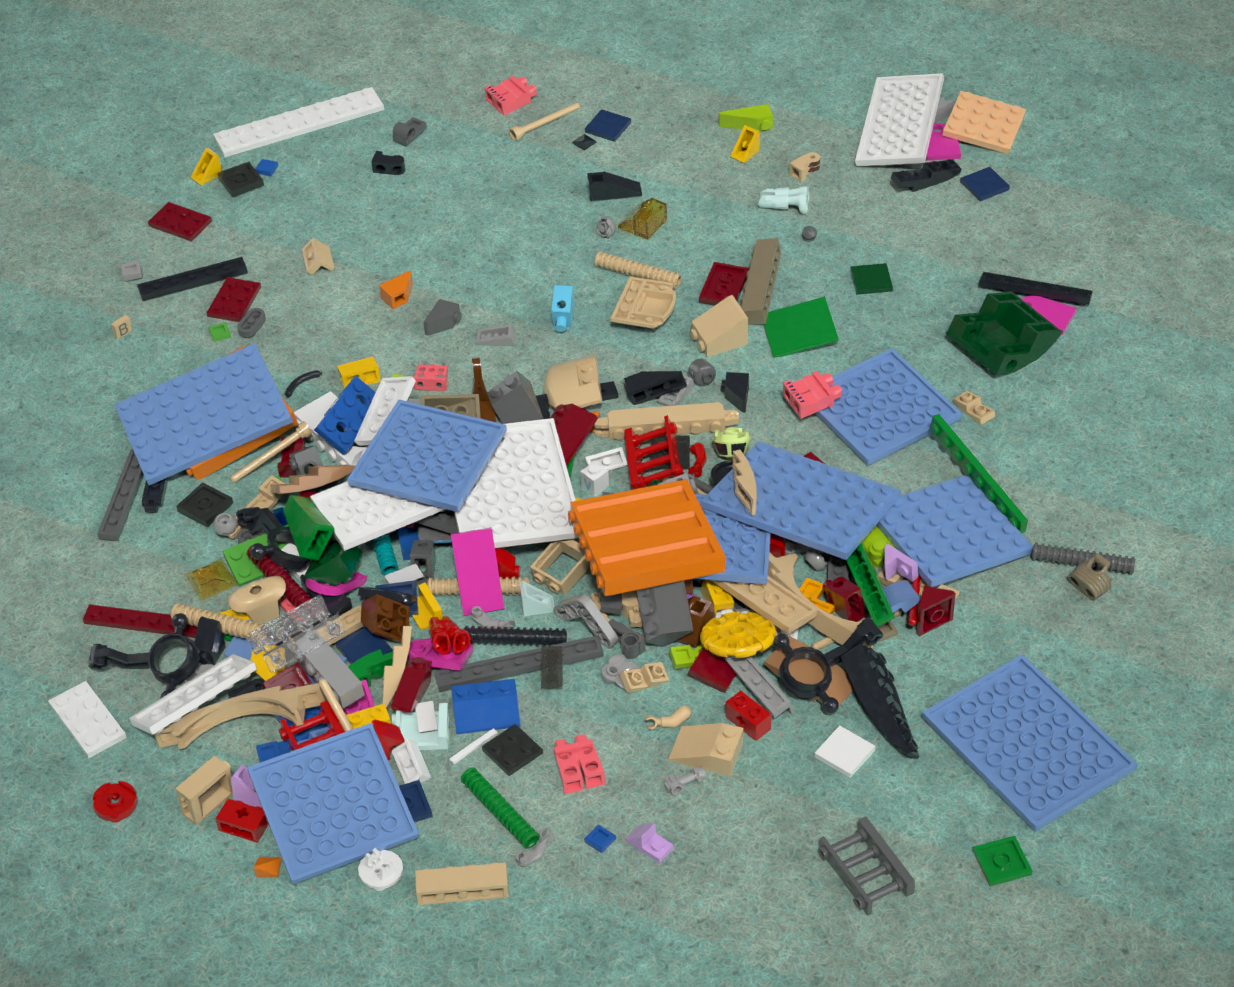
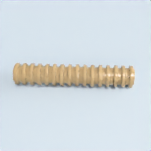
[595,251,681,289]
[427,577,529,596]
[171,603,268,643]

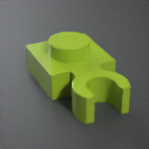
[669,645,704,669]

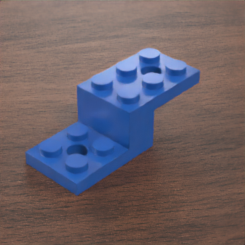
[314,375,376,455]

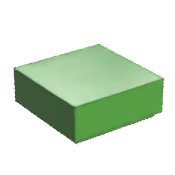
[208,322,231,342]

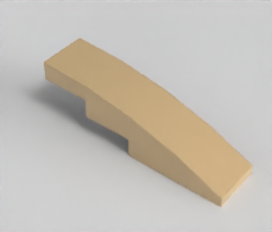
[732,450,757,516]
[382,626,412,710]

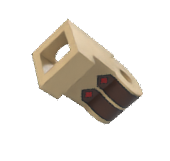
[789,152,820,182]

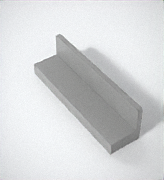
[725,656,795,718]

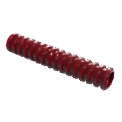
[246,543,318,618]

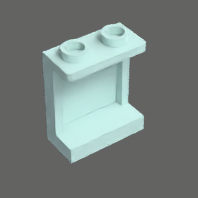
[392,703,449,750]

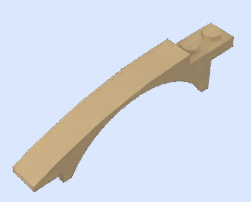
[768,552,874,649]
[154,683,327,749]

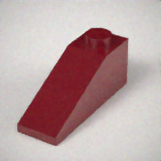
[391,657,432,713]

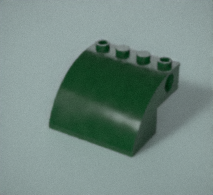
[946,291,1062,375]

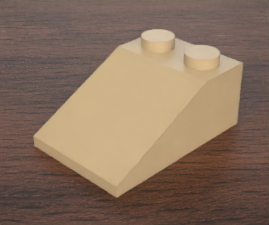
[668,723,743,776]

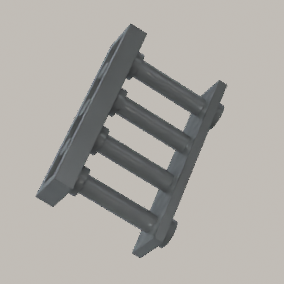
[818,816,915,916]

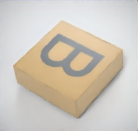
[111,315,132,339]

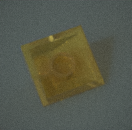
[184,558,238,601]

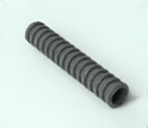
[1032,542,1136,575]

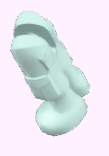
[758,186,809,215]

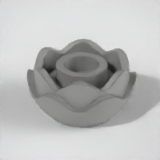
[597,216,616,238]
[213,513,238,536]
[805,548,828,571]

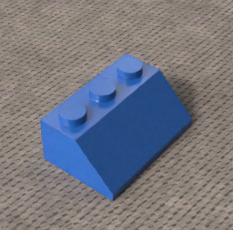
[451,679,521,734]

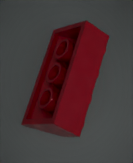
[549,403,598,466]

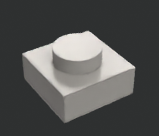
[121,261,142,281]

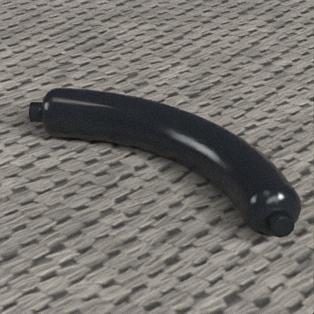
[285,370,322,398]

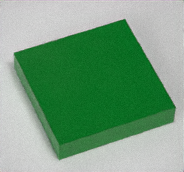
[972,836,1033,886]

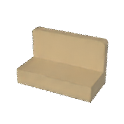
[302,238,334,274]

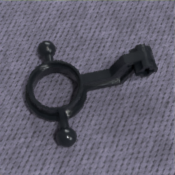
[236,507,332,569]
[88,613,200,699]
[773,618,883,714]

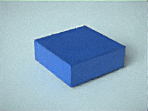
[255,159,278,177]
[584,824,616,853]

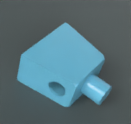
[552,285,575,332]

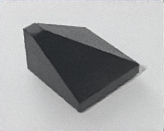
[572,134,597,151]

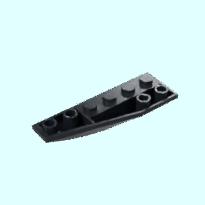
[840,644,920,759]

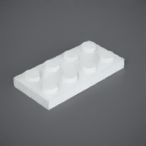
[354,376,416,446]
[48,681,127,758]

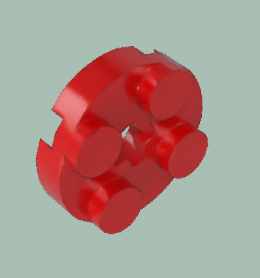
[93,781,138,823]

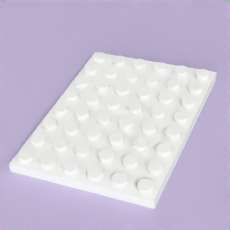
[454,418,579,548]

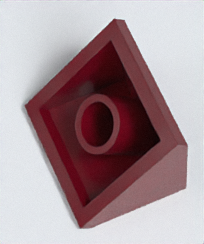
[917,586,956,637]

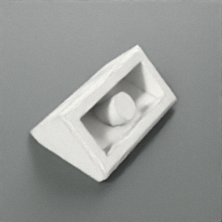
[584,447,628,471]
[391,739,431,784]

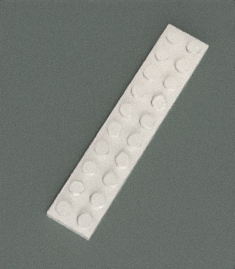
[213,87,384,157]

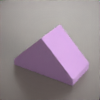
[231,764,262,807]

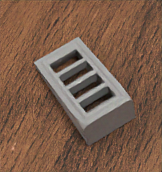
[476,324,517,346]
[657,375,695,406]

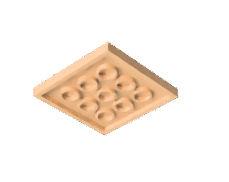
[942,91,1026,154]

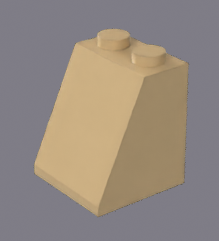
[690,295,748,357]

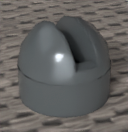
[802,226,817,242]

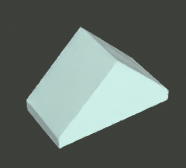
[520,581,555,616]

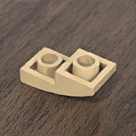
[953,391,995,425]
[620,662,669,693]

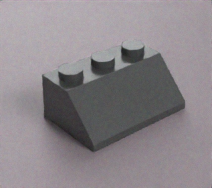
[637,580,693,647]

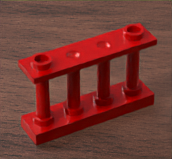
[624,415,684,490]
[279,700,345,751]

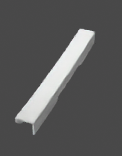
[449,728,498,764]

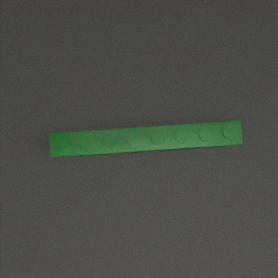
[930,414,1028,533]

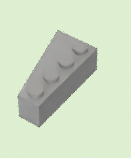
[293,629,364,708]

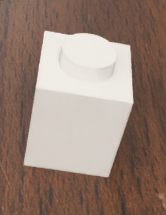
[580,461,609,496]

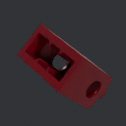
[822,577,866,622]

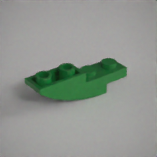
[348,649,407,687]

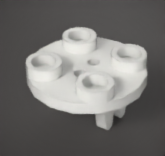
[358,848,404,891]

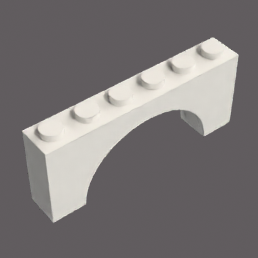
[294,391,367,465]

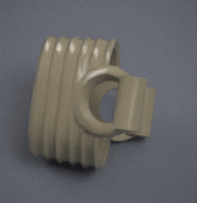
[1069,553,1112,600]

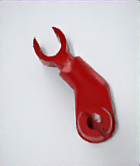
[688,443,707,478]

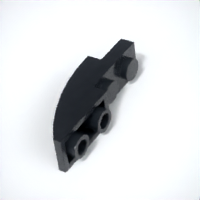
[891,159,962,192]

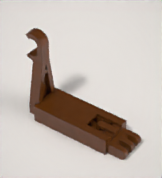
[471,358,496,422]

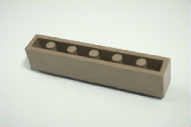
[741,238,782,325]

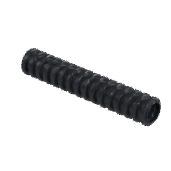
[464,626,567,646]

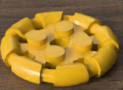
[700,612,776,658]

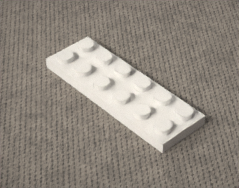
[129,654,257,735]

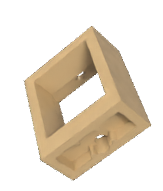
[530,539,590,596]
[175,756,233,825]

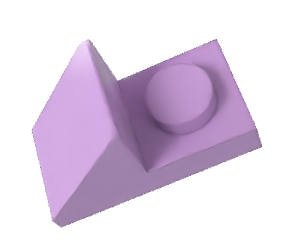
[885,544,918,582]
[625,823,674,863]

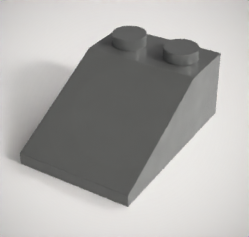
[488,371,543,424]

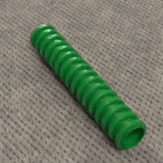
[461,767,540,849]

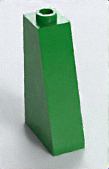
[283,495,334,560]

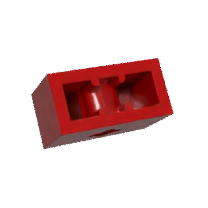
[725,690,771,741]
[215,798,269,843]

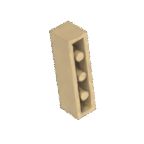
[415,863,509,905]

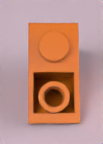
[379,270,413,309]

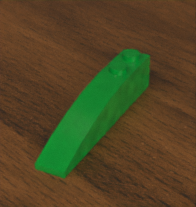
[847,541,895,627]

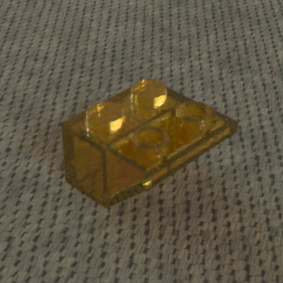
[618,198,667,240]

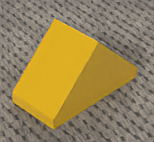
[730,125,760,163]
[190,147,222,185]

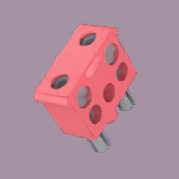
[413,360,448,391]

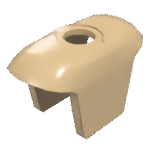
[228,576,286,624]

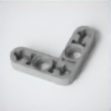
[553,594,619,649]

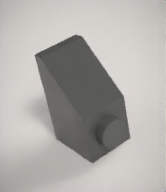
[423,299,462,336]

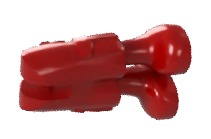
[429,616,471,655]

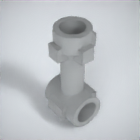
[664,766,706,795]

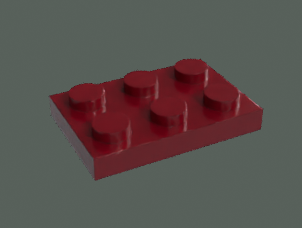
[148,202,212,242]
[699,262,749,305]
[206,277,261,322]

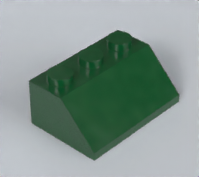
[305,540,363,585]

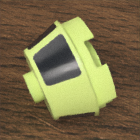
[712,427,751,459]

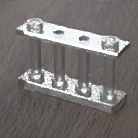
[246,595,346,673]

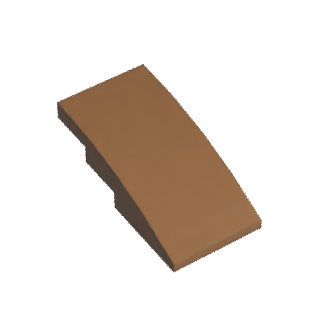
[270,464,356,494]
[763,636,855,706]

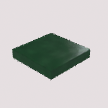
[850,263,893,295]

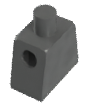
[410,540,436,586]

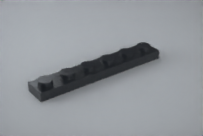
[137,257,248,301]
[979,271,1093,305]

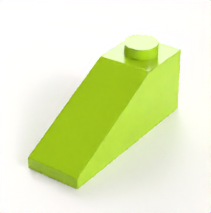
[719,104,774,131]

